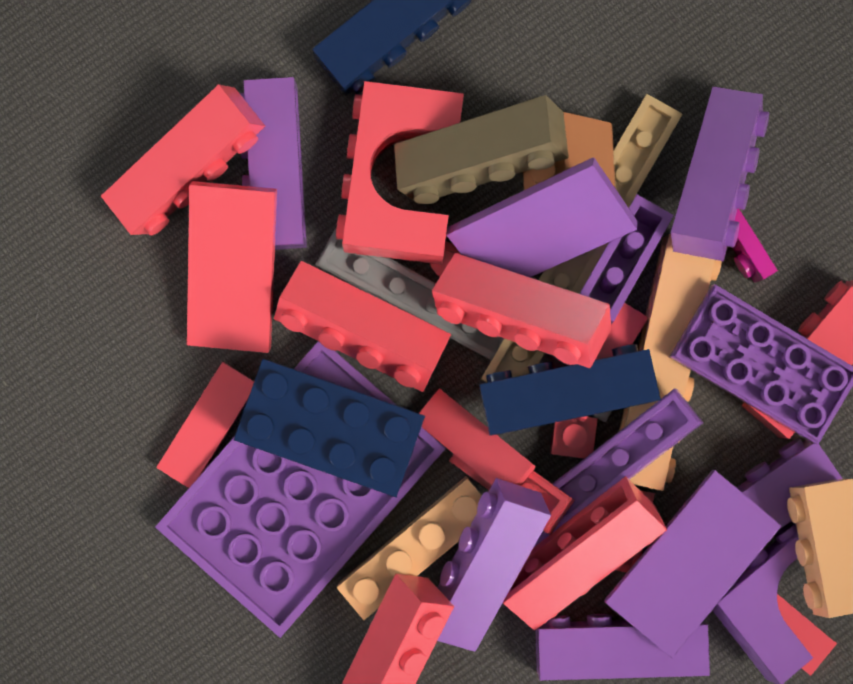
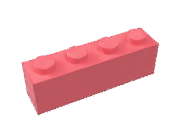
[101,84,265,236]
[432,253,612,368]
[274,261,451,392]
[742,280,853,439]
[503,476,667,631]
[342,573,454,684]

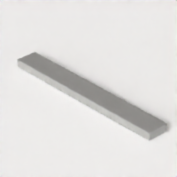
[315,229,612,422]

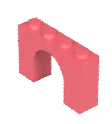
[336,81,464,265]

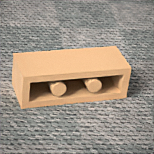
[787,479,853,618]

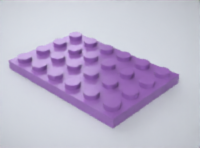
[155,341,446,638]

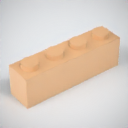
[337,476,482,620]

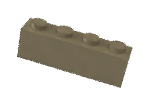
[394,95,569,204]

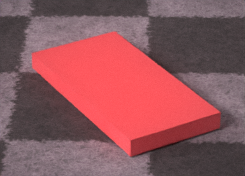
[187,181,277,353]

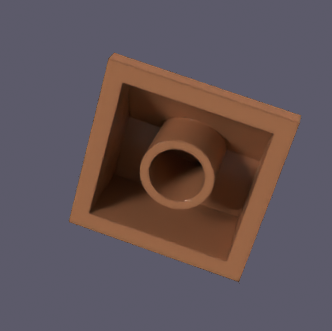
[523,112,616,190]

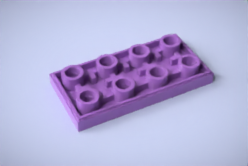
[446,157,637,277]
[669,284,853,444]
[604,470,781,658]

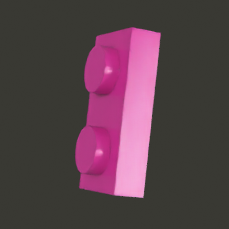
[732,209,778,283]

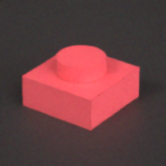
[550,417,598,459]

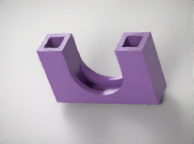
[712,522,813,684]

